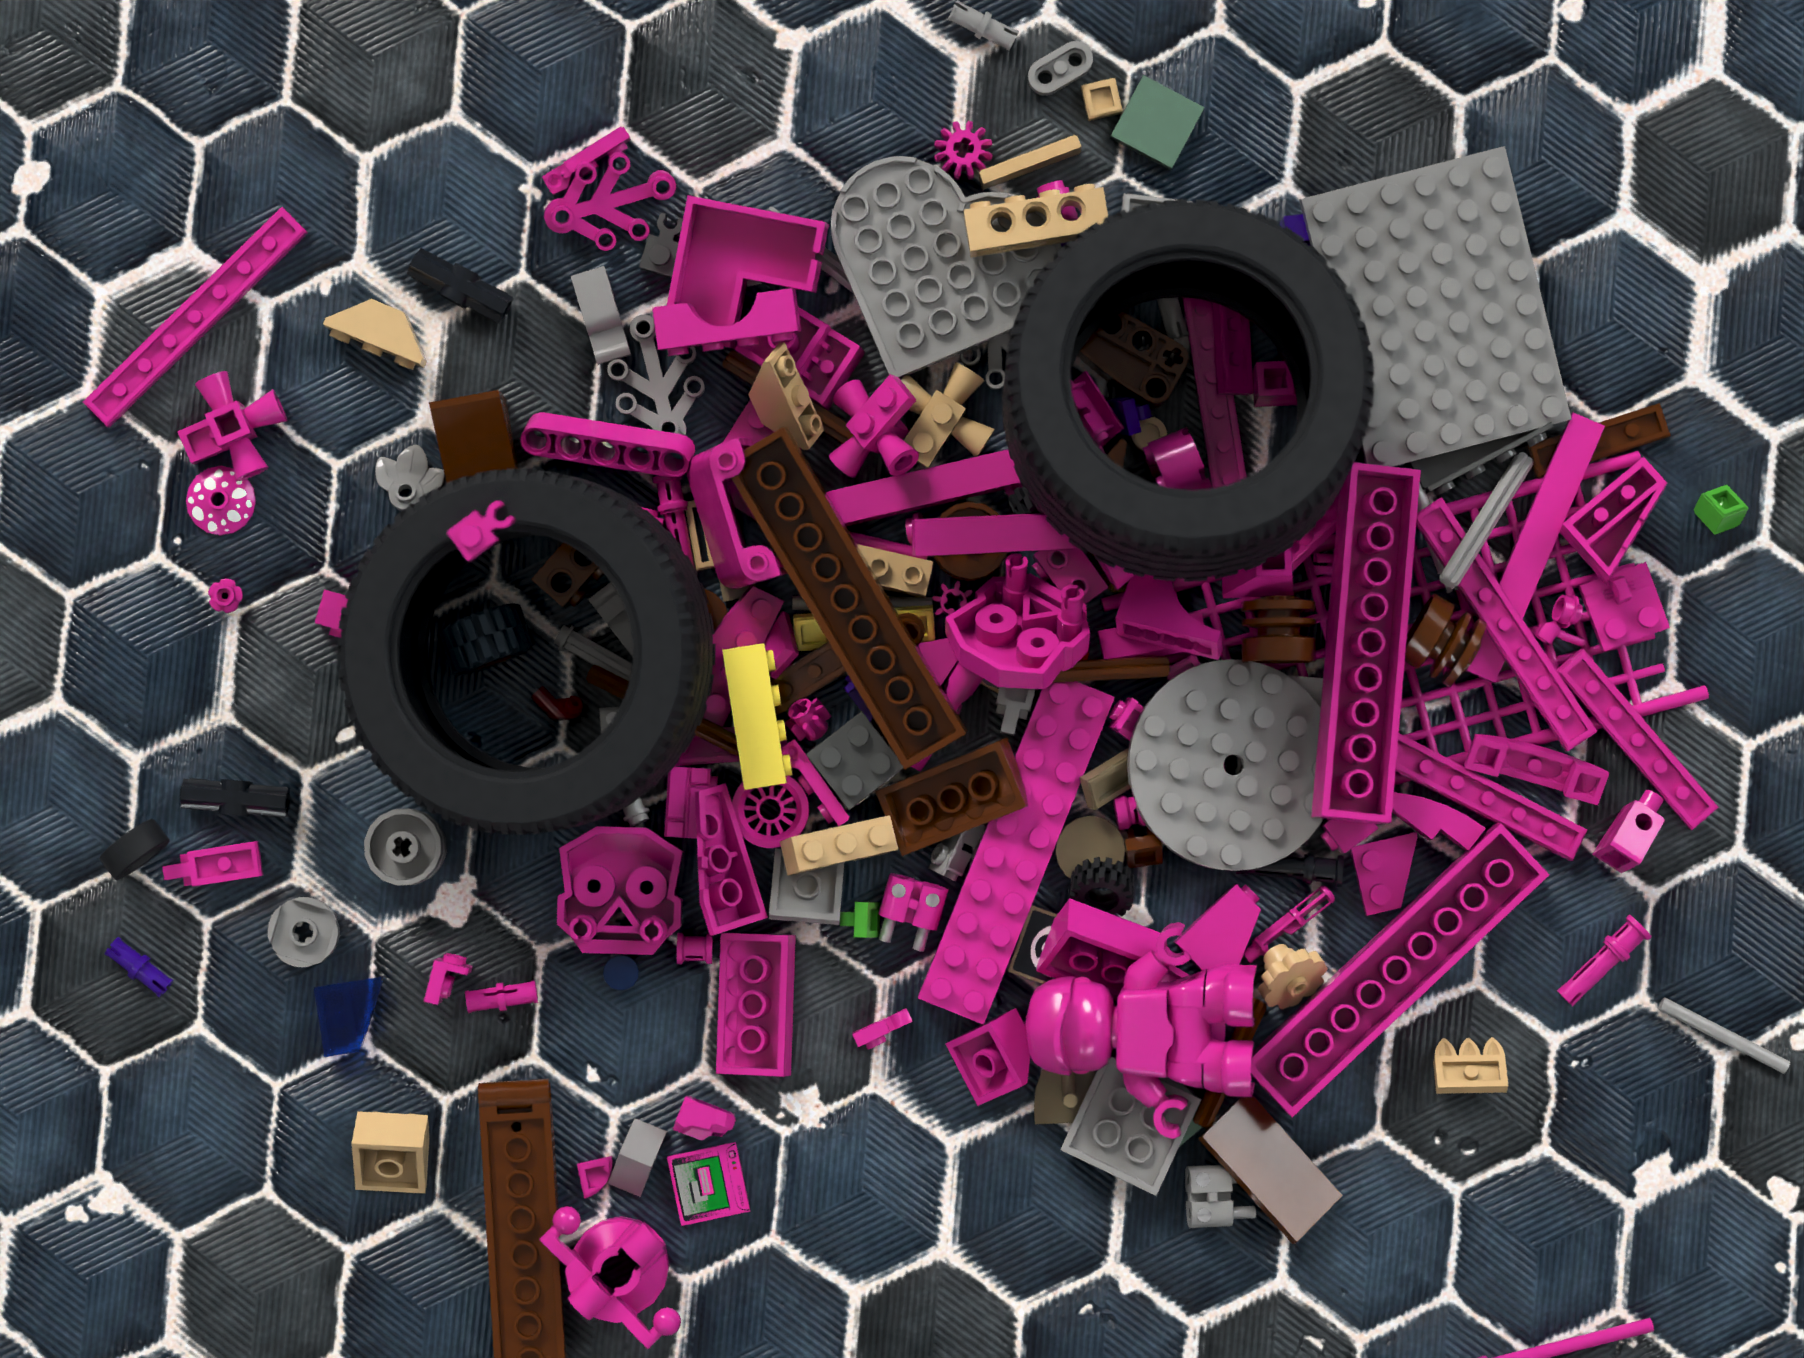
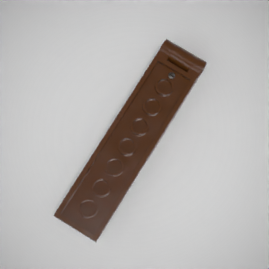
[478,1078,566,1358]

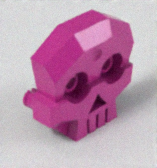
[945,553,1090,689]
[557,826,684,955]

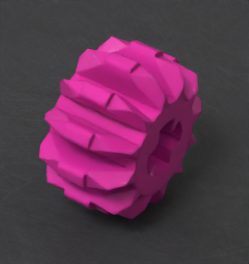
[934,121,993,180]

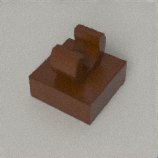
[1125,827,1163,868]

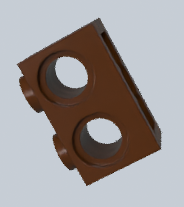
[531,542,604,609]

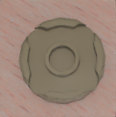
[1055,816,1126,879]

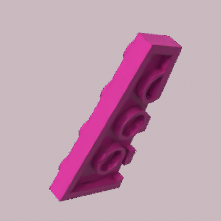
[703,585,784,727]

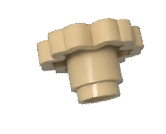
[1258,944,1328,1009]

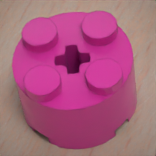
[1142,427,1212,490]

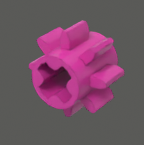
[932,581,973,616]
[785,698,831,741]

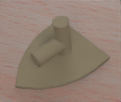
[1034,1069,1095,1124]

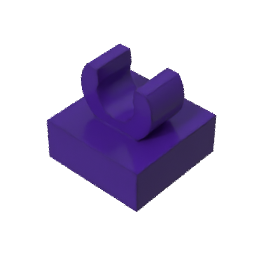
[1107,397,1152,436]

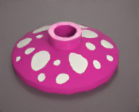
[186,466,256,536]

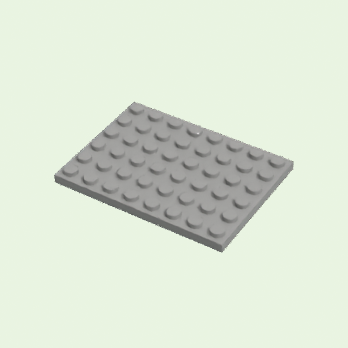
[1299,146,1572,467]

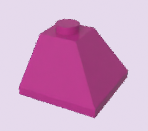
[945,1008,1030,1106]

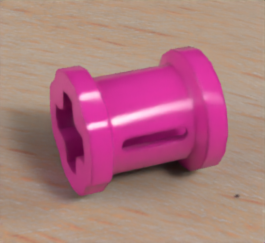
[677,933,713,964]

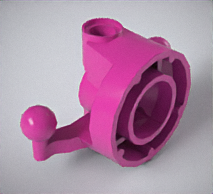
[540,1206,681,1349]

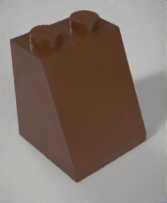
[429,390,519,483]

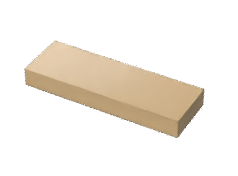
[979,135,1082,190]

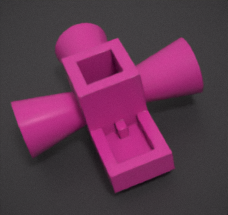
[177,371,287,481]
[829,374,919,478]

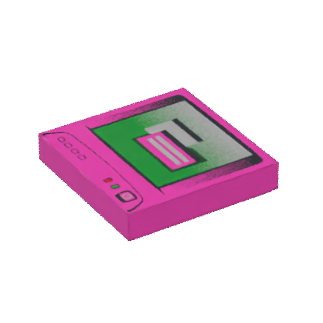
[667,1141,750,1226]

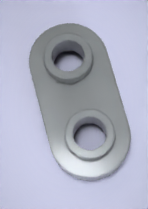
[1028,41,1093,96]

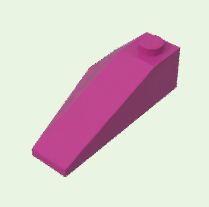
[695,783,768,936]

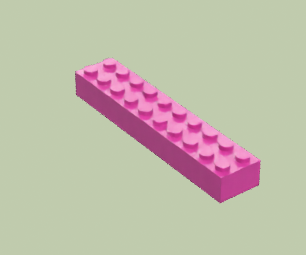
[1311,462,1421,824]
[918,681,1115,1025]
[1251,823,1549,1117]

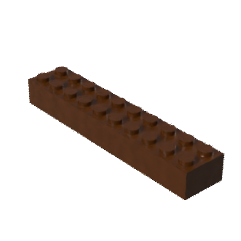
[731,427,967,769]

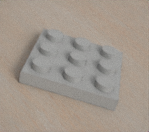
[1060,1057,1201,1196]

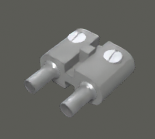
[1185,1165,1256,1228]

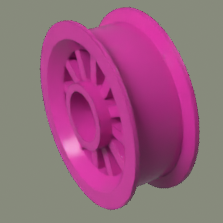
[732,776,809,848]

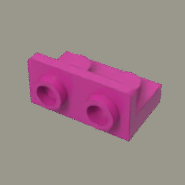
[424,953,473,1005]

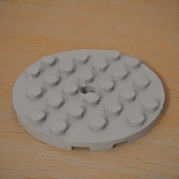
[1127,659,1324,871]

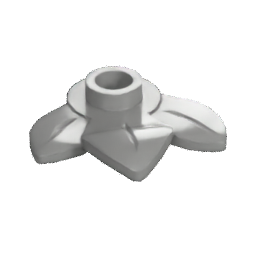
[375,445,445,511]

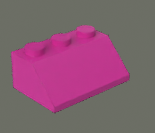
[1036,898,1160,1001]

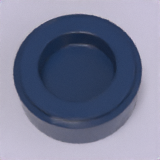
[603,955,639,990]

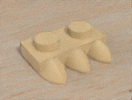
[1433,1037,1508,1094]

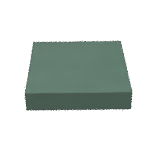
[1110,75,1205,170]

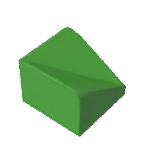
[1694,485,1749,535]

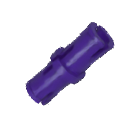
[104,937,174,998]

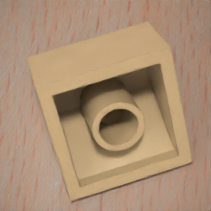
[352,1111,429,1194]

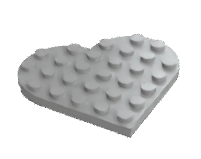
[831,156,1062,379]

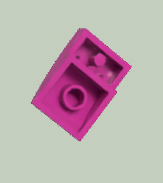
[734,307,865,410]

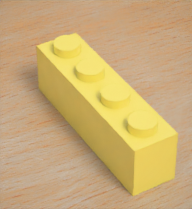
[722,643,792,790]

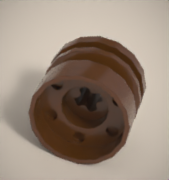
[1405,594,1487,687]
[1241,595,1316,664]

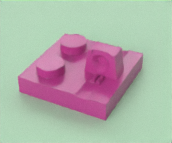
[1578,562,1670,652]

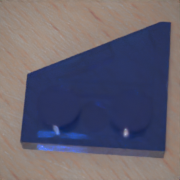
[314,976,383,1057]

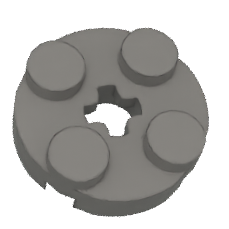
[268,897,340,967]

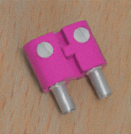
[878,873,949,952]

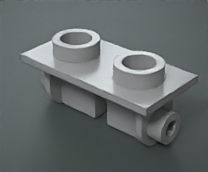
[929,824,986,882]

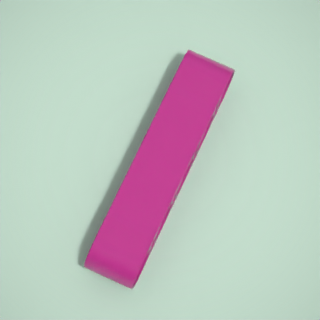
[520,412,695,478]

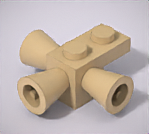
[901,362,995,468]

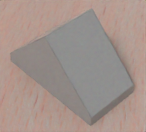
[608,1118,667,1197]

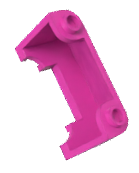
[686,438,788,589]

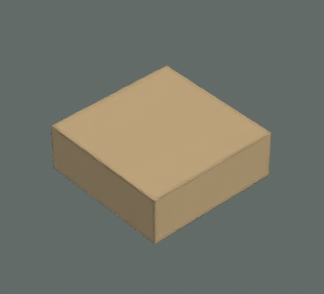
[1081,78,1123,121]

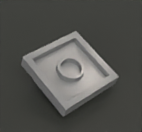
[769,848,845,925]

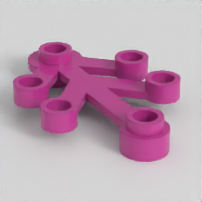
[544,152,676,251]

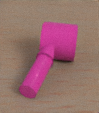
[1534,622,1586,647]

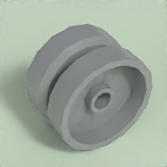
[364,809,447,886]

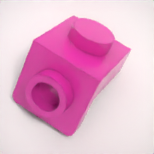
[1108,697,1144,741]

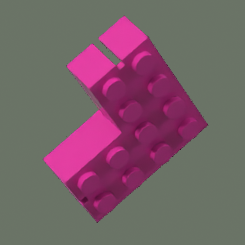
[667,195,829,349]

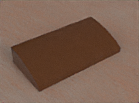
[875,737,1028,856]

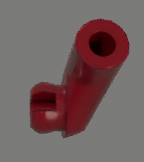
[531,686,583,721]

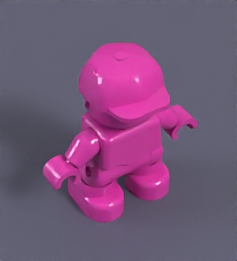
[1026,922,1257,1139]

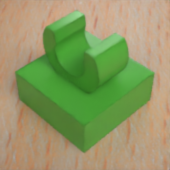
[840,902,880,938]

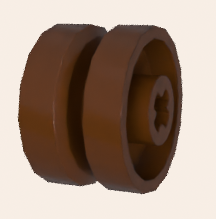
[934,502,1007,582]

